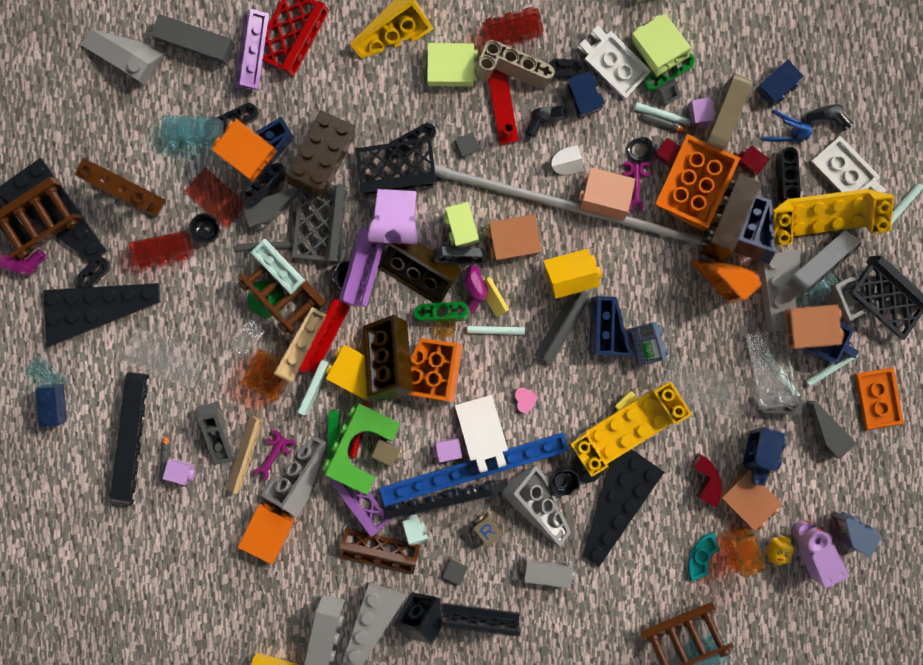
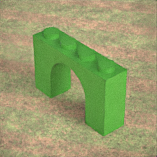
[322,404,400,495]

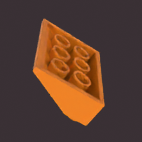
[655,134,740,231]

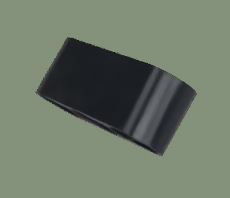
[776,147,801,203]

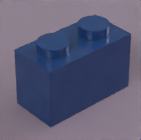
[755,59,803,106]
[566,71,604,119]
[35,384,66,427]

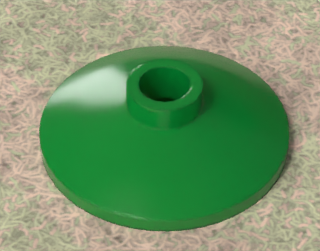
[247,280,285,318]

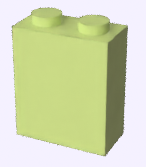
[632,13,691,76]
[428,43,478,86]

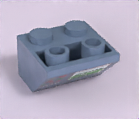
[628,322,668,366]
[832,511,882,558]

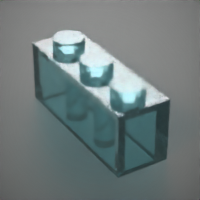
[160,115,224,147]

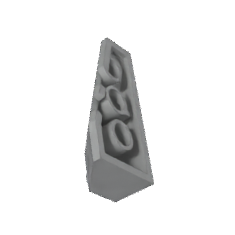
[81,29,165,86]
[827,275,897,322]
[260,436,327,517]
[501,465,571,547]

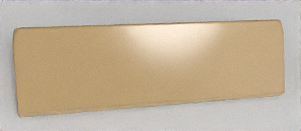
[227,416,263,494]

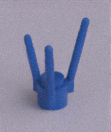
[761,110,812,143]

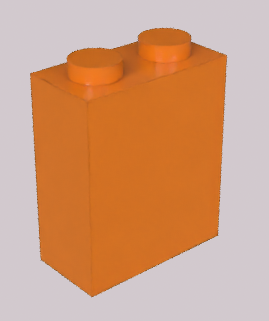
[212,119,277,182]
[238,502,296,564]

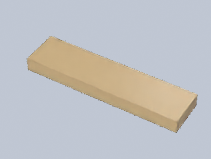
[274,307,326,384]

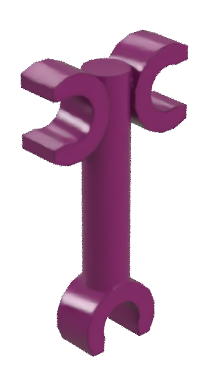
[622,161,650,211]
[254,429,296,481]

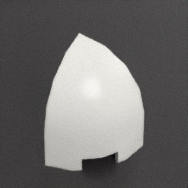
[552,145,584,175]

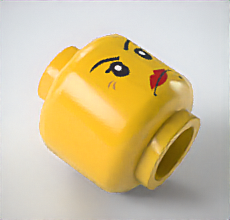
[766,535,795,566]

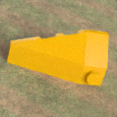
[350,0,434,59]

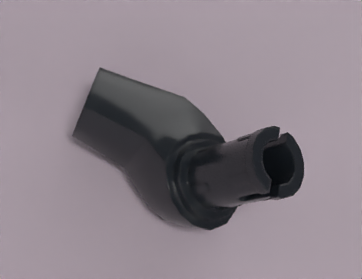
[806,104,854,131]
[524,106,568,138]

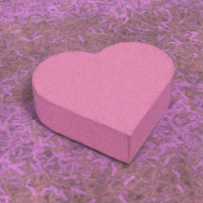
[515,388,539,413]

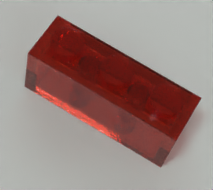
[482,7,544,45]
[128,231,194,269]

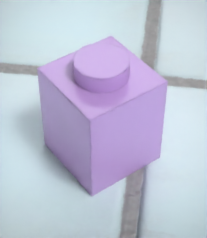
[688,97,714,129]
[433,438,462,462]
[163,459,196,485]

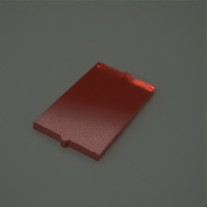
[184,167,244,228]

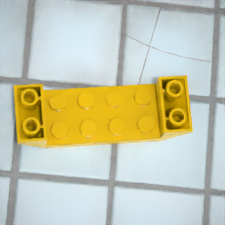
[773,189,894,246]
[570,381,692,477]

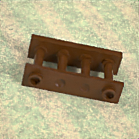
[74,158,166,217]
[0,177,82,260]
[238,246,326,335]
[640,602,734,665]

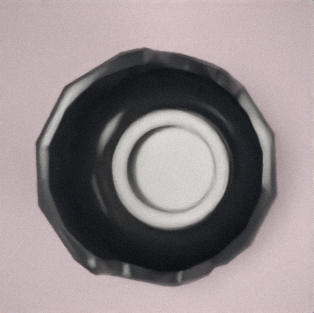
[190,213,220,244]
[330,261,350,292]
[549,467,581,496]

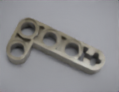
[474,40,555,89]
[706,73,753,150]

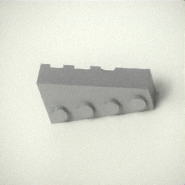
[757,250,801,332]
[343,582,406,665]
[304,594,345,665]

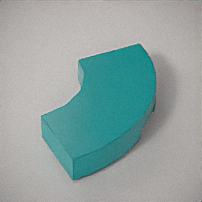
[688,531,720,582]

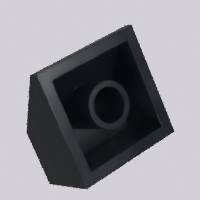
[393,592,442,644]

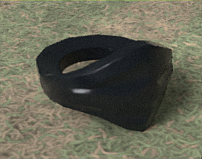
[627,137,656,162]

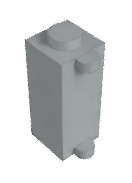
[523,555,576,588]

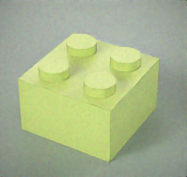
[443,202,479,247]

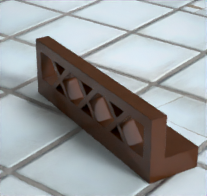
[339,528,420,574]

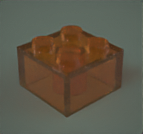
[241,349,289,401]
[721,526,766,578]

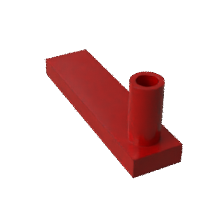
[488,69,519,145]

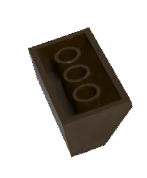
[378,242,462,303]
[363,315,413,398]

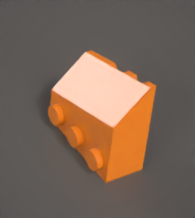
[691,260,762,303]
[408,338,463,402]

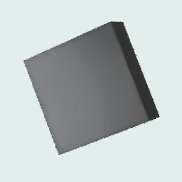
[656,78,681,106]
[455,132,480,158]
[442,559,468,585]

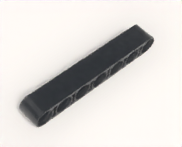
[110,372,149,506]

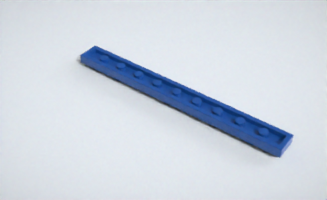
[379,432,569,506]

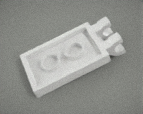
[577,25,651,100]
[810,136,886,193]
[455,395,508,473]

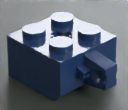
[798,322,859,365]
[743,427,786,486]

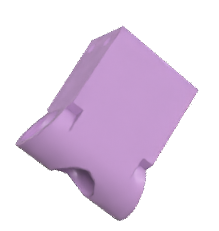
[368,189,418,245]
[792,520,850,589]

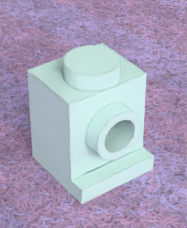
[403,514,430,546]

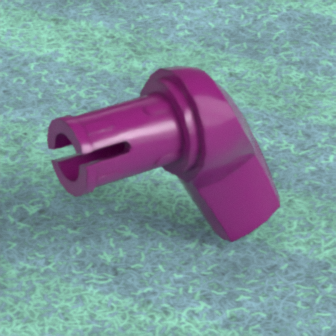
[0,249,47,275]
[464,265,487,314]

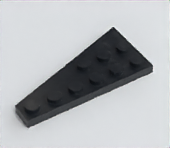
[0,158,108,262]
[44,283,161,347]
[583,449,664,567]
[383,478,508,519]

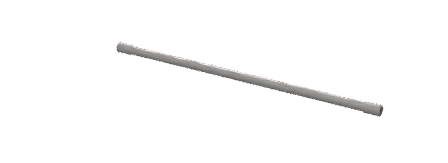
[435,165,745,258]

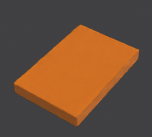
[855,367,904,430]

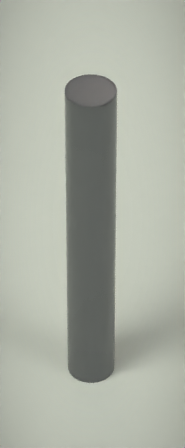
[237,241,294,251]

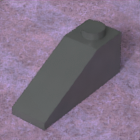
[242,187,299,231]
[807,401,856,459]
[197,402,233,465]

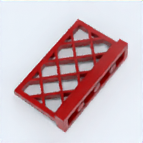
[262,0,329,77]
[298,298,351,374]

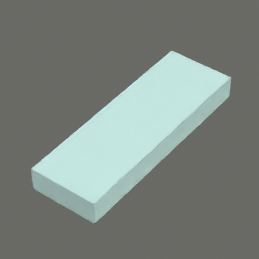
[250,239,306,294]
[298,360,331,415]

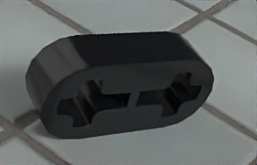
[549,59,584,78]
[77,256,111,287]

